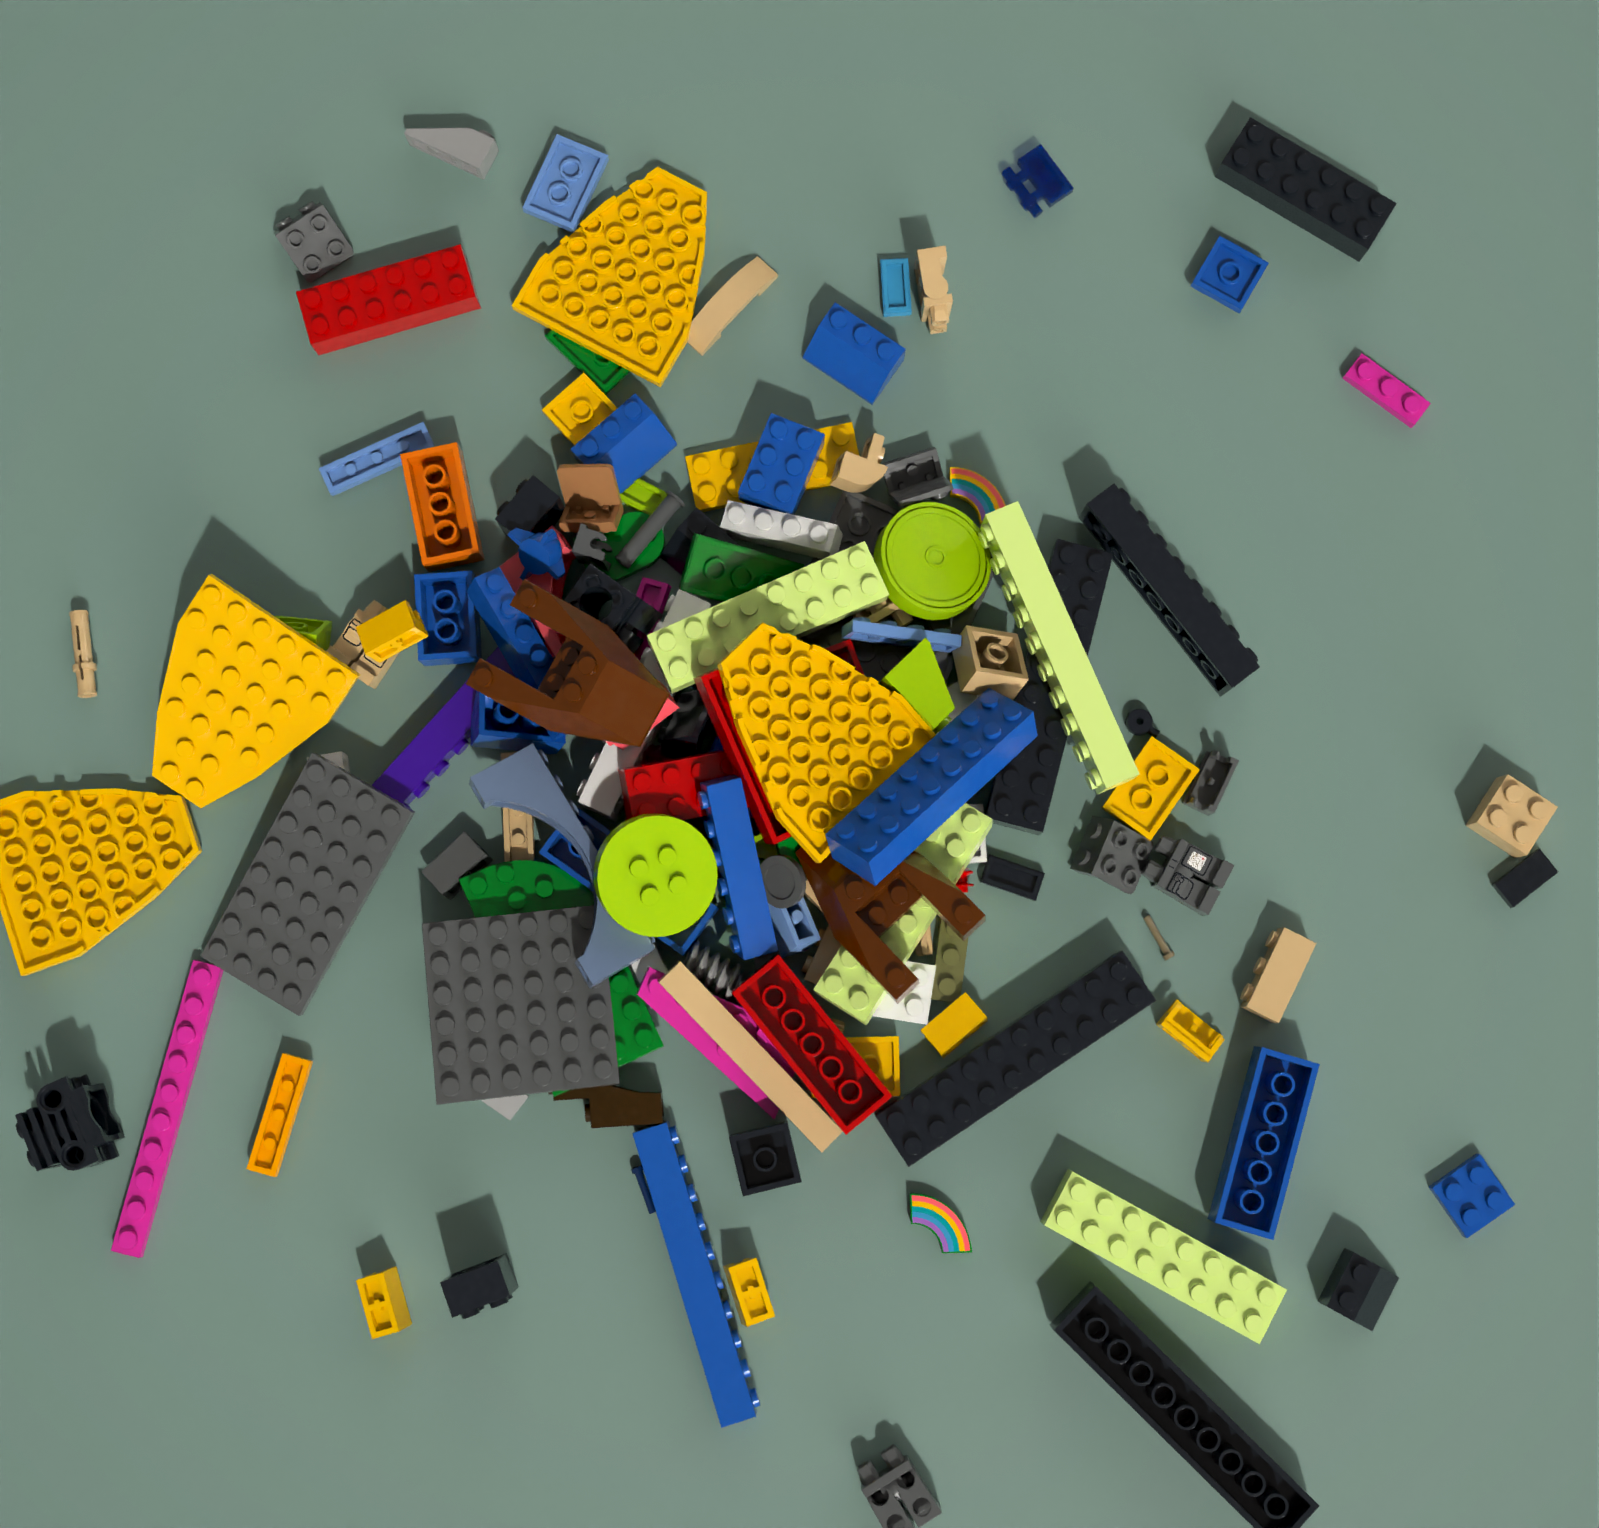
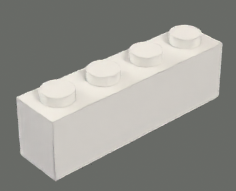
[720,500,843,559]

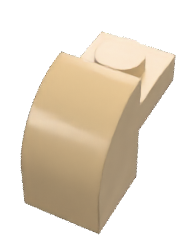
[830,433,888,493]

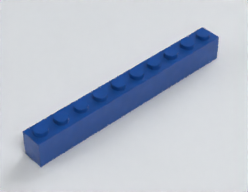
[632,1121,761,1428]

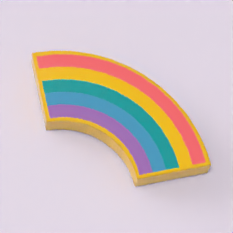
[949,467,1006,524]

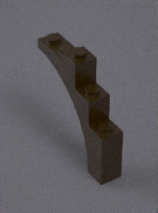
[548,1085,664,1128]

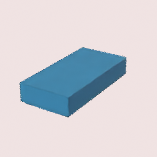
[880,258,912,317]

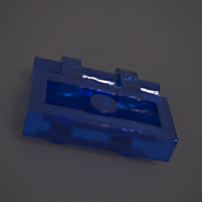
[1001,144,1074,218]

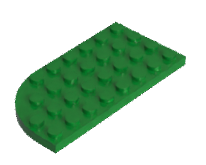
[459,860,664,1097]

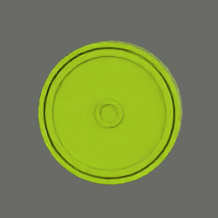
[874,502,991,620]
[593,813,718,937]

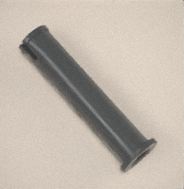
[614,490,685,569]

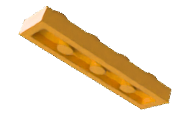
[246,1053,313,1177]

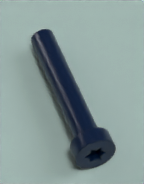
[631,1165,656,1214]

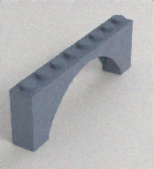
[469,744,656,988]

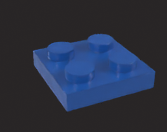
[1190,236,1269,313]
[1429,1153,1515,1238]

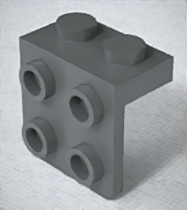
[273,201,353,282]
[882,447,953,508]
[1070,816,1153,894]

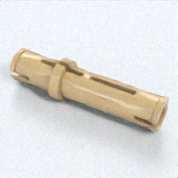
[69,610,97,698]

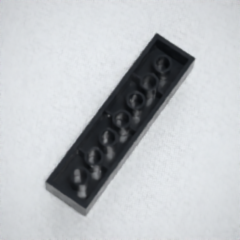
[1079,483,1260,697]

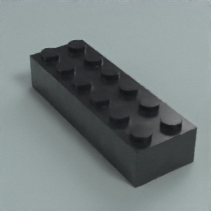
[1215,117,1397,262]

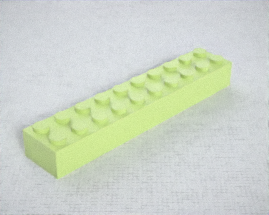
[978,501,1139,795]

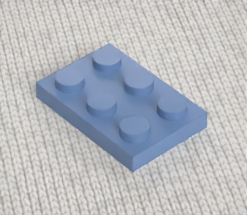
[522,134,609,233]

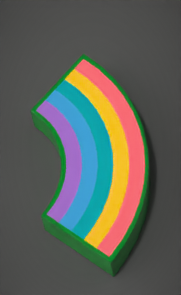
[909,1193,972,1253]

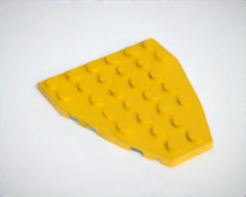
[511,167,707,388]
[152,574,361,808]
[717,623,936,863]
[0,788,202,976]

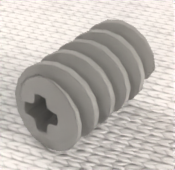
[683,940,747,1000]

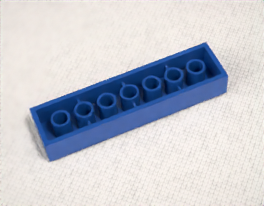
[825,688,1038,886]

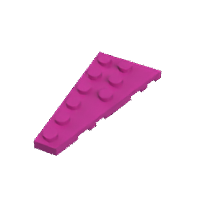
[636,966,795,1120]

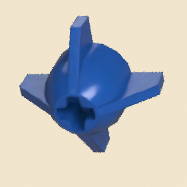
[507,528,565,580]

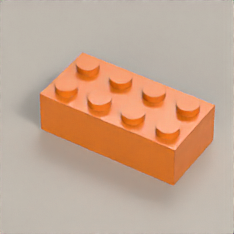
[400,442,485,572]

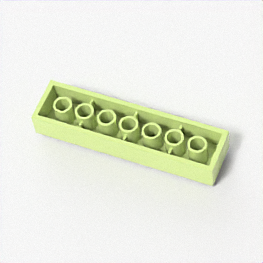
[647,541,889,694]
[813,803,993,1025]
[1040,1169,1287,1344]

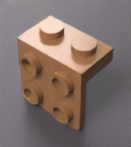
[557,464,624,533]

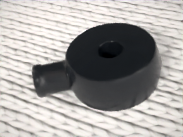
[1125,709,1160,738]

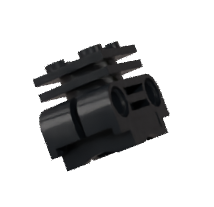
[564,563,664,654]
[15,1074,125,1171]

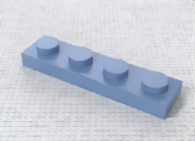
[319,422,435,496]
[842,617,962,653]

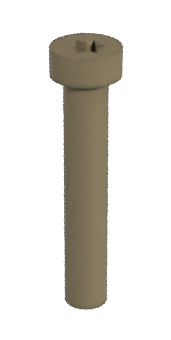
[1143,915,1175,961]

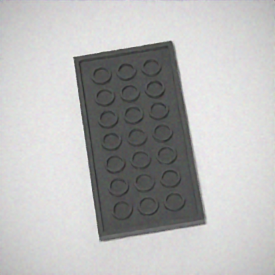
[201,753,415,1016]

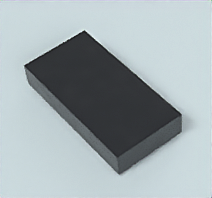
[1492,849,1558,908]
[980,854,1045,901]

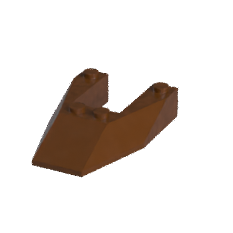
[466,579,670,747]
[795,847,986,1004]

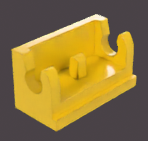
[356,600,429,663]
[921,992,988,1059]
[1156,999,1225,1063]
[723,1257,775,1327]
[356,1266,412,1339]

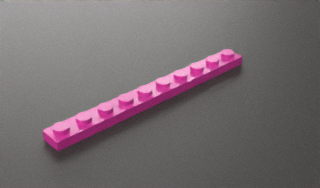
[111,960,224,1258]

